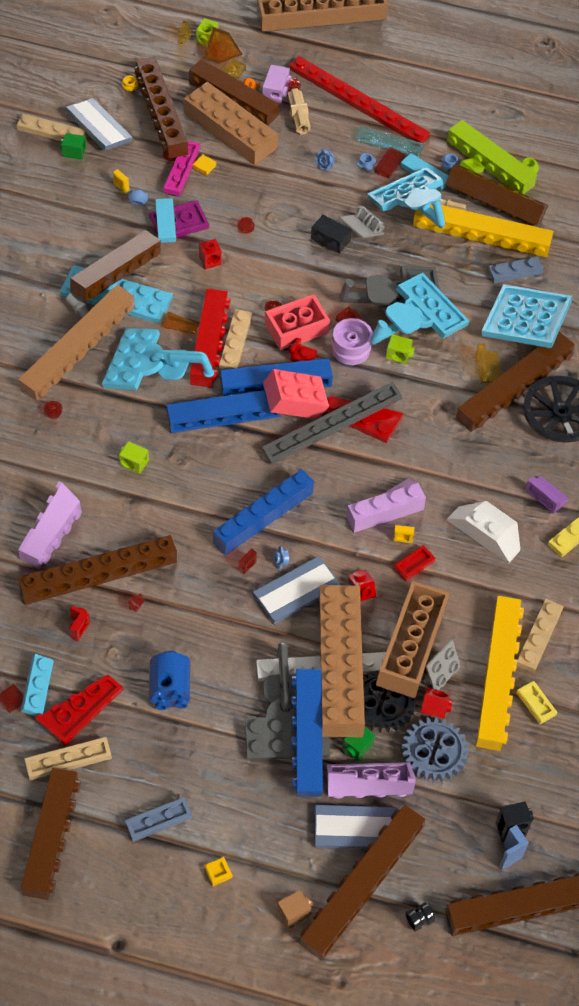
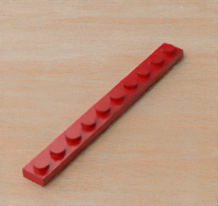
[289,56,430,146]

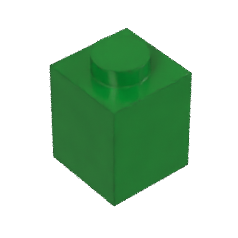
[60,133,86,160]
[342,727,375,761]

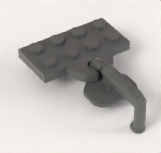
[339,266,439,305]
[245,642,331,761]

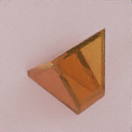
[203,27,243,64]

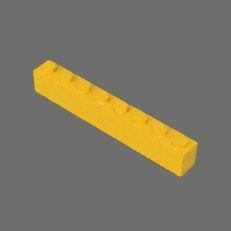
[413,204,554,257]
[476,596,524,751]

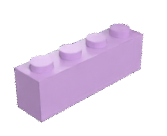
[346,478,426,533]
[18,481,82,569]
[327,762,416,798]

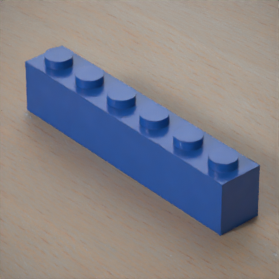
[220,359,333,396]
[167,390,280,433]
[213,469,314,556]
[291,669,323,797]

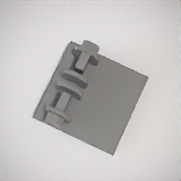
[339,206,385,238]
[423,639,461,690]

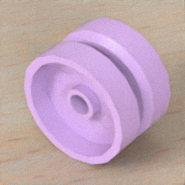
[332,318,373,365]

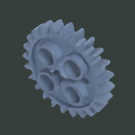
[401,717,469,783]

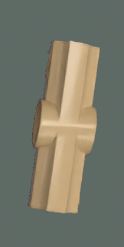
[288,88,311,135]

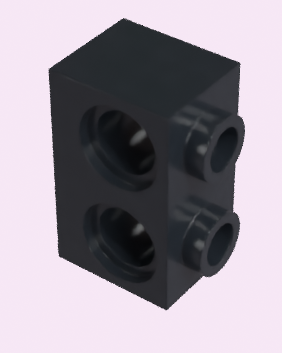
[495,801,534,842]

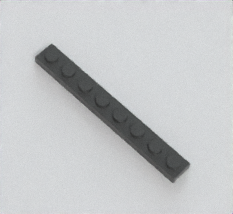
[262,382,402,465]

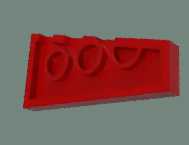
[323,396,403,444]
[35,674,123,746]

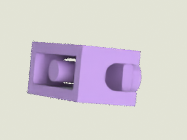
[263,65,292,103]

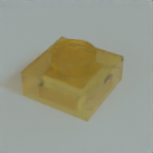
[178,21,191,45]
[224,58,246,79]

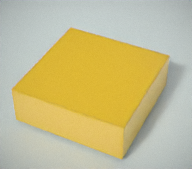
[193,154,216,176]
[113,169,129,193]
[393,525,415,543]
[204,857,233,886]

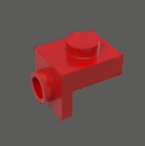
[348,570,376,602]

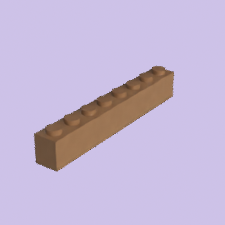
[18,284,135,401]

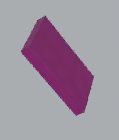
[149,200,209,238]

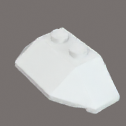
[447,501,520,564]

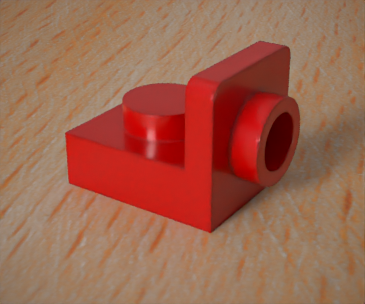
[289,338,318,362]
[69,605,90,641]

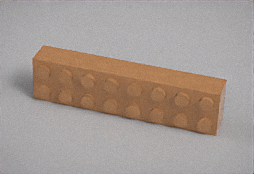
[257,0,388,31]
[319,585,365,737]

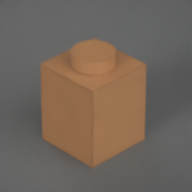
[277,890,313,928]

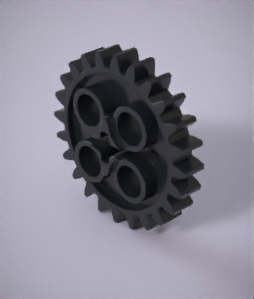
[363,670,416,733]

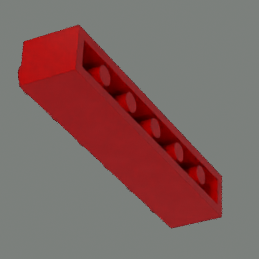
[190,288,231,388]

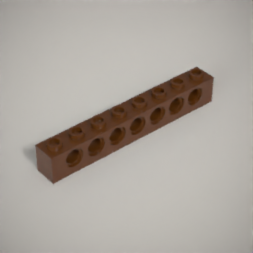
[134,56,188,158]
[18,535,177,605]

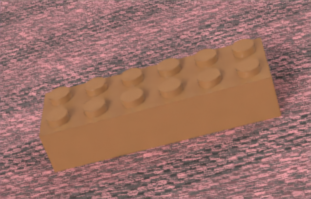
[184,82,279,166]
[376,581,450,698]

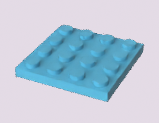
[482,284,572,348]

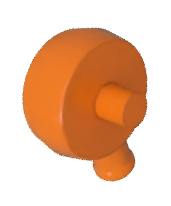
[242,78,260,90]

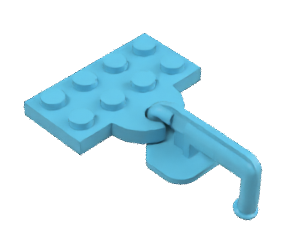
[367,167,445,228]
[370,273,470,345]
[102,328,214,390]

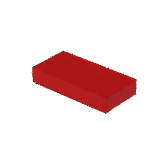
[393,545,436,582]

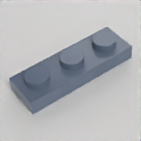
[488,256,544,283]
[125,797,193,842]

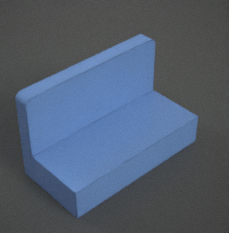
[499,825,529,870]

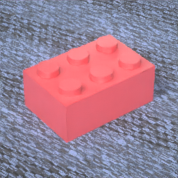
[265,294,330,351]
[263,369,329,419]

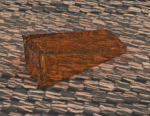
[161,311,199,334]

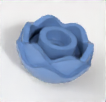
[315,149,335,171]
[127,189,149,205]

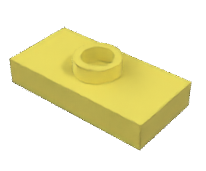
[516,681,557,724]

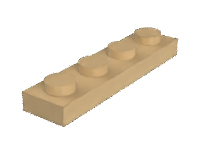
[17,114,86,141]
[219,309,253,370]
[517,599,564,673]
[24,737,112,780]

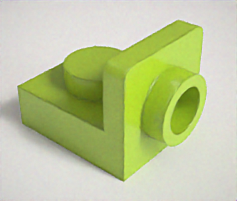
[460,158,485,174]

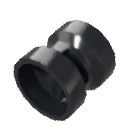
[405,902,435,932]

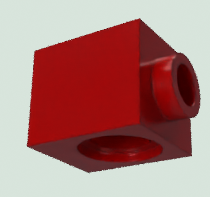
[199,239,222,269]
[421,687,453,719]

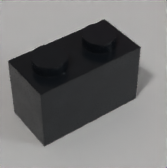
[311,214,352,254]

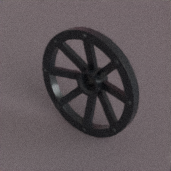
[523,376,579,443]

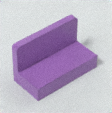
[525,476,568,514]

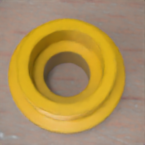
[122,76,138,91]

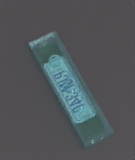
[356,126,424,158]

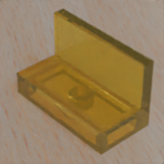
[476,343,502,384]

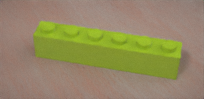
[447,120,537,194]

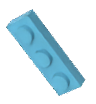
[21,654,54,716]

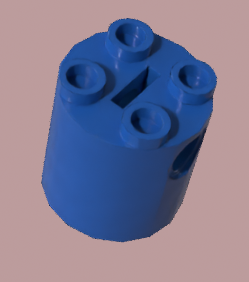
[149,651,190,710]

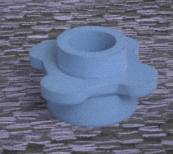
[357,153,376,170]
[441,154,459,170]
[273,546,289,569]

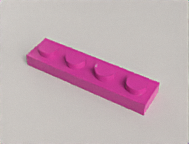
[163,141,201,196]

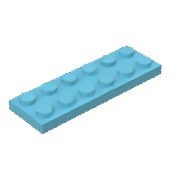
[60,265,173,324]

